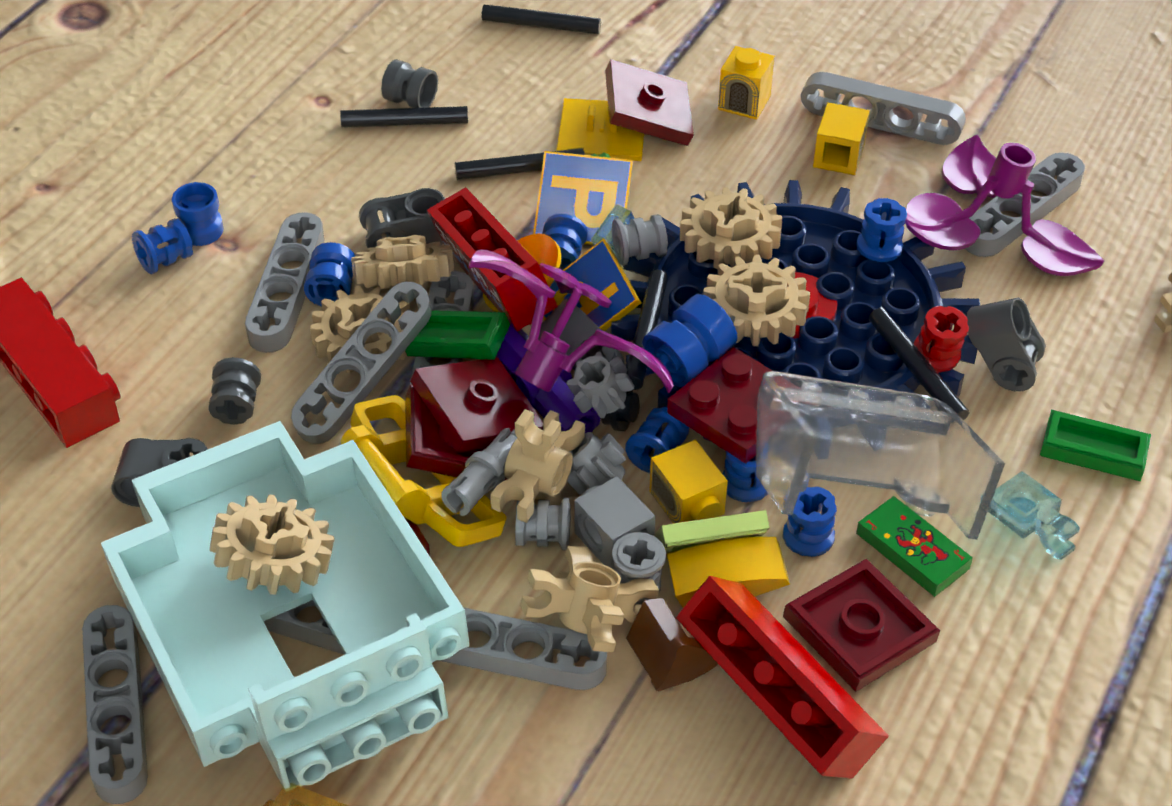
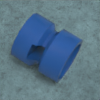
[642,294,738,387]

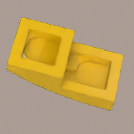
[667,537,790,608]

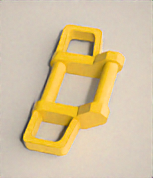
[341,395,507,547]

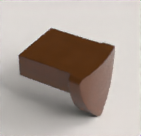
[626,598,718,691]

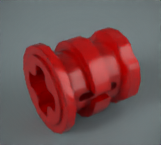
[914,306,969,372]

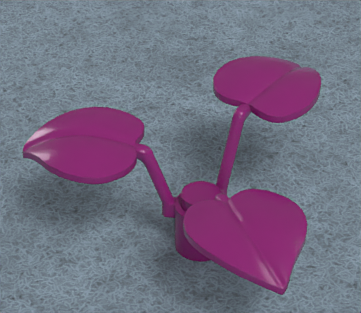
[905,135,1105,276]
[468,249,673,393]

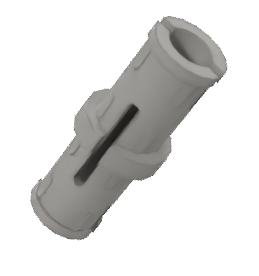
[441,428,517,516]

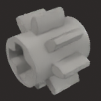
[567,352,634,418]
[567,432,626,495]

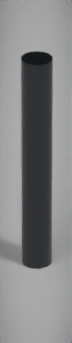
[481,4,601,34]
[340,106,468,127]
[454,148,585,180]
[626,270,668,390]
[868,307,969,424]

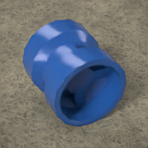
[171,182,224,246]
[304,242,356,307]

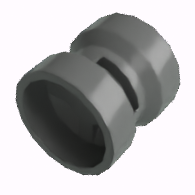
[381,59,438,108]

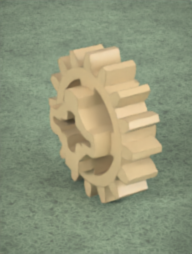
[680,187,782,269]
[351,235,454,294]
[703,255,810,346]
[310,285,410,374]
[210,494,334,595]

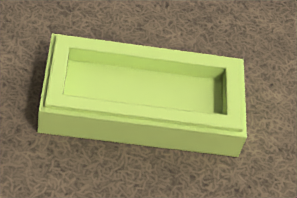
[655,510,770,553]

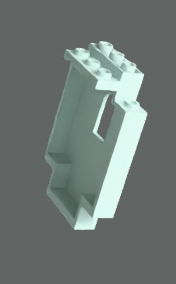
[101,421,470,794]

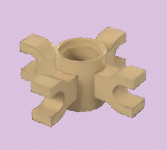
[490,409,585,523]
[520,546,660,652]

